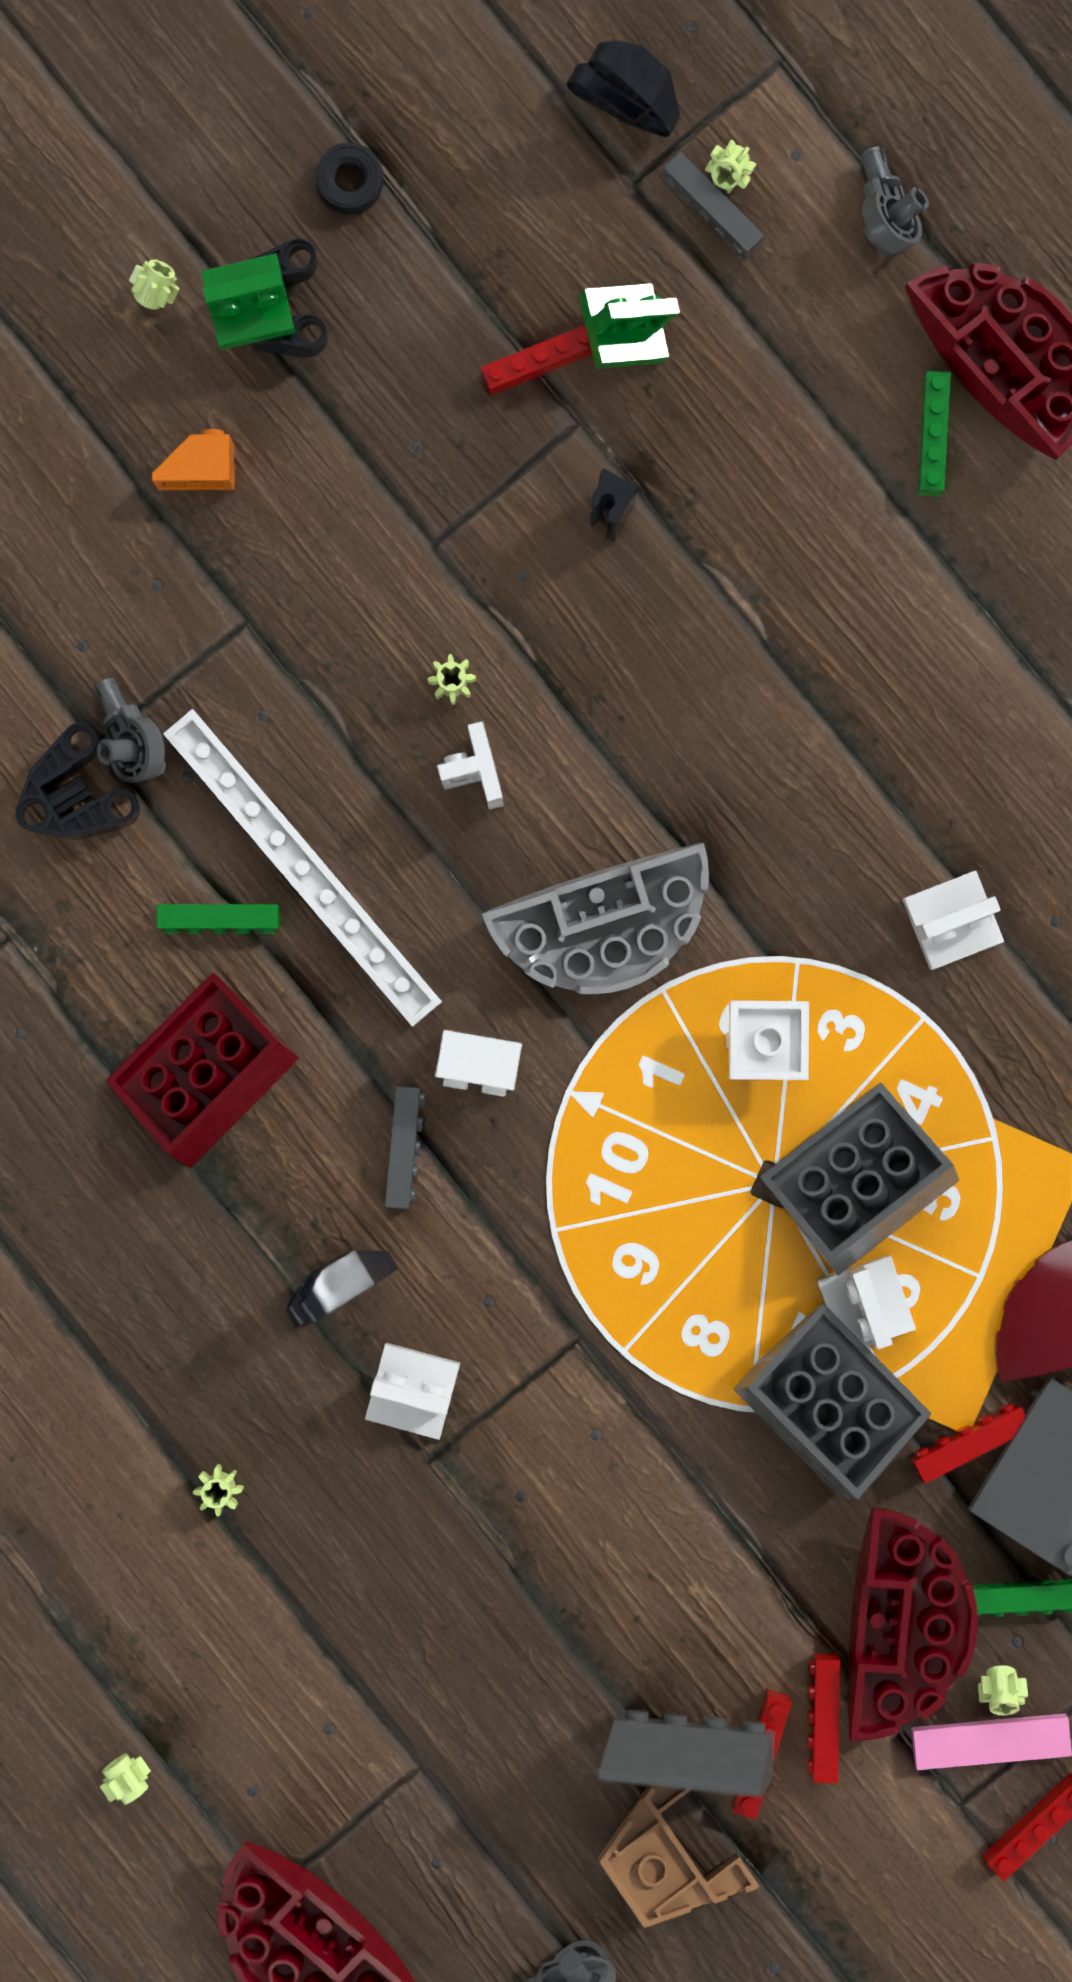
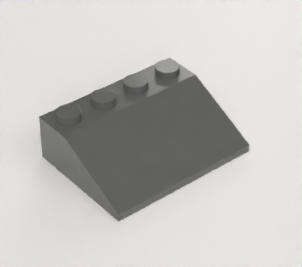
[760,1082,960,1276]
[733,1303,932,1500]
[968,1377,1072,1576]
[598,1710,775,1797]

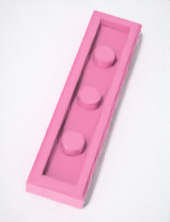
[911,1713,1072,1770]

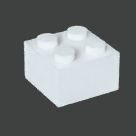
[436,1030,522,1096]

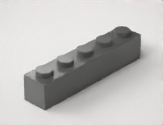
[662,151,764,260]
[385,1086,425,1209]

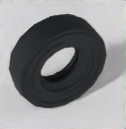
[315,142,384,215]

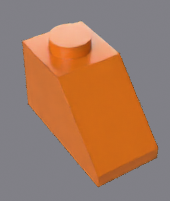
[152,429,234,490]

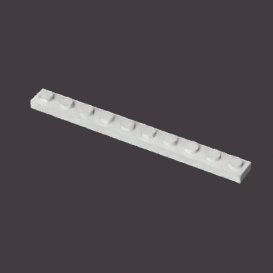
[163,709,442,1027]

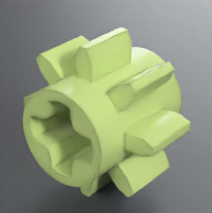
[705,140,756,194]
[129,259,180,309]
[428,654,476,705]
[193,1464,244,1516]
[978,1665,1028,1715]
[100,1753,151,1805]

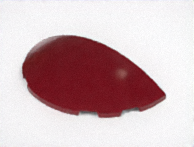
[905,263,1072,460]
[995,1239,1072,1382]
[848,1507,978,1740]
[217,1841,416,1982]

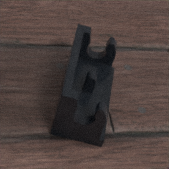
[590,468,638,542]

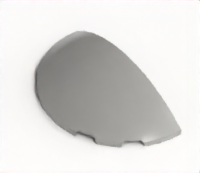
[481,842,709,994]

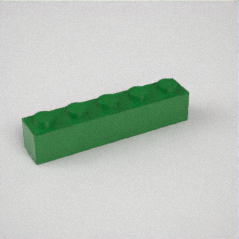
[916,371,951,497]
[157,904,280,934]
[972,1579,1072,1618]

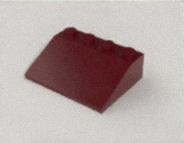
[105,972,299,1168]

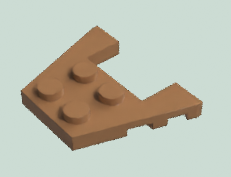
[597,1785,759,1928]

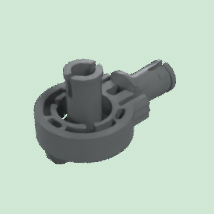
[860,147,929,257]
[93,678,166,783]
[518,1940,616,1982]

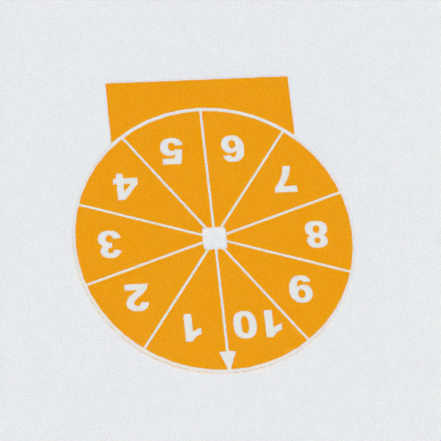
[546,956,1072,1430]

